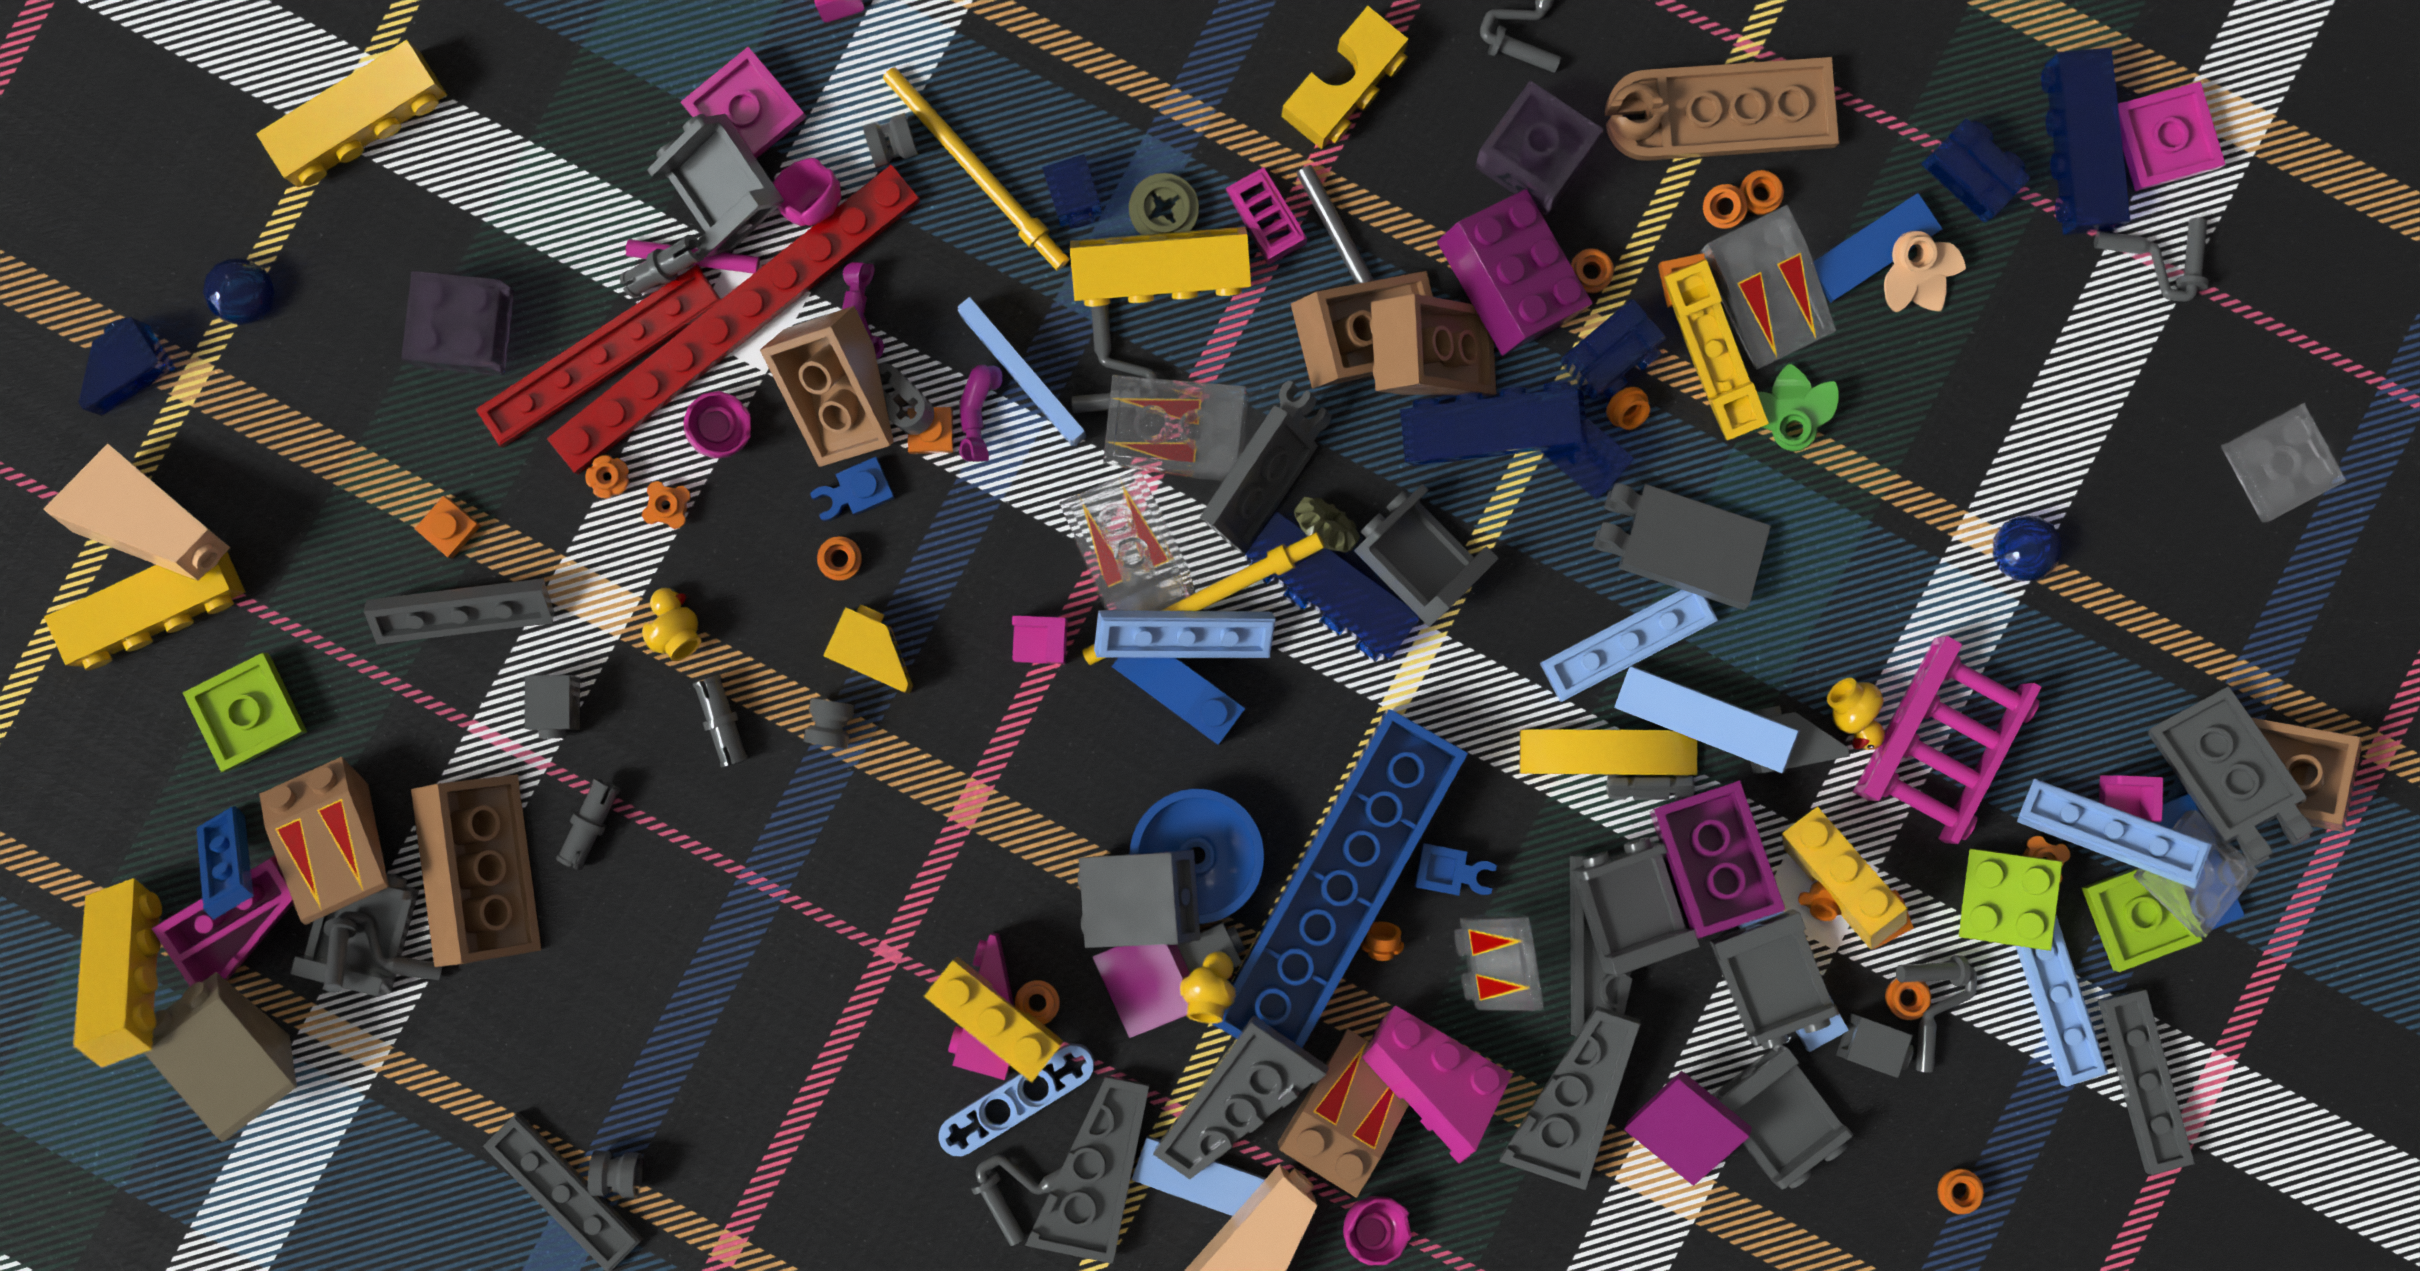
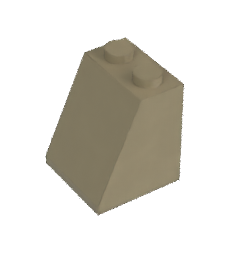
[144,972,297,1142]

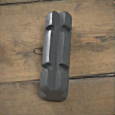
[1606,774,1695,800]

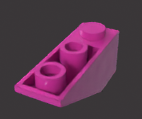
[948,932,1015,1080]

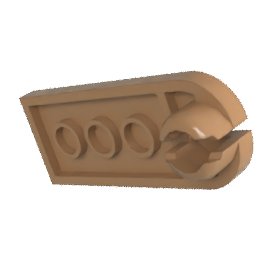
[1605,57,1839,161]

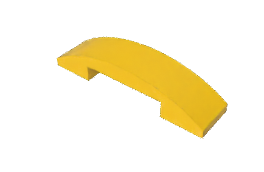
[1664,259,1769,441]
[1520,729,1697,775]

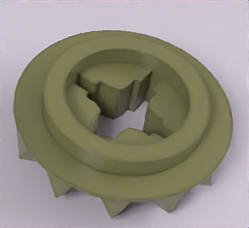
[1129,173,1199,235]
[1294,497,1360,552]

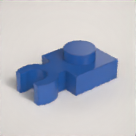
[810,457,895,521]
[1414,843,1497,896]

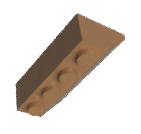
[411,774,541,967]

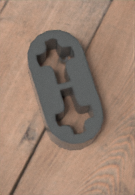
[878,363,934,435]

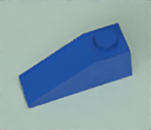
[1112,657,1245,745]

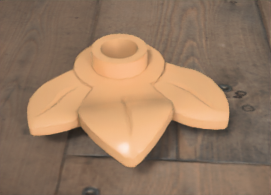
[1884,231,1966,312]

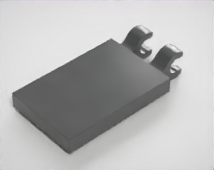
[1200,380,1331,555]
[1592,483,1771,610]
[2148,686,2314,868]

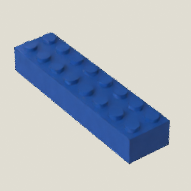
[1211,709,1468,1048]

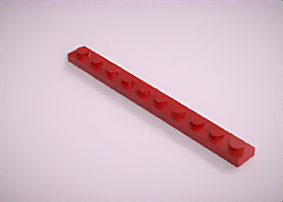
[547,165,920,474]

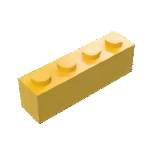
[256,39,447,188]
[1070,227,1251,307]
[44,552,246,671]
[74,878,162,1067]

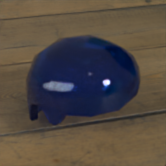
[203,258,275,325]
[1992,515,2062,582]

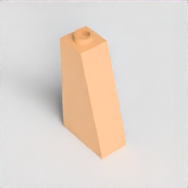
[44,444,230,581]
[1185,1164,1317,1271]

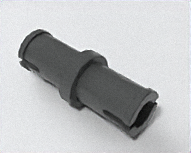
[620,234,705,298]
[693,675,749,768]
[556,778,621,870]

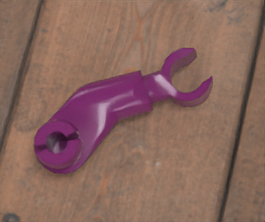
[842,262,884,359]
[959,364,1002,462]

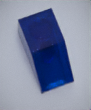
[78,317,176,416]

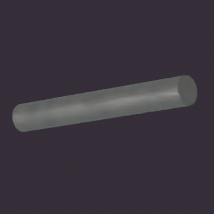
[1296,165,1374,284]

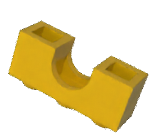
[1282,6,1408,150]
[1782,806,1907,950]
[924,957,1063,1082]

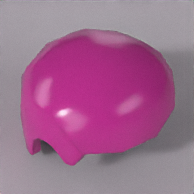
[773,158,841,226]
[684,391,751,459]
[1343,1196,1412,1265]

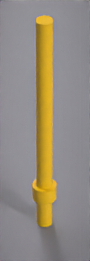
[883,67,1069,271]
[1082,532,1325,665]

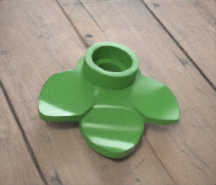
[1757,364,1839,452]

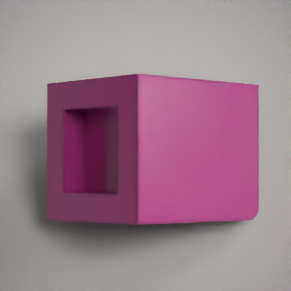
[1012,616,1068,664]
[2099,776,2163,822]

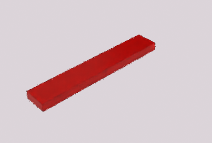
[475,265,721,448]

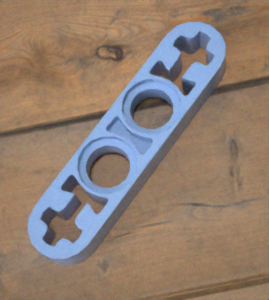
[939,1043,1094,1156]

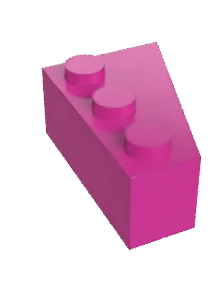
[152,855,294,986]
[1362,1005,1512,1163]

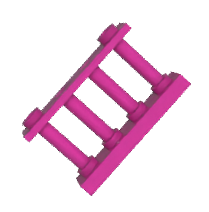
[1853,636,2041,844]

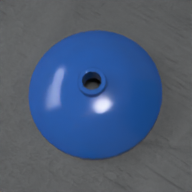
[1129,789,1264,924]

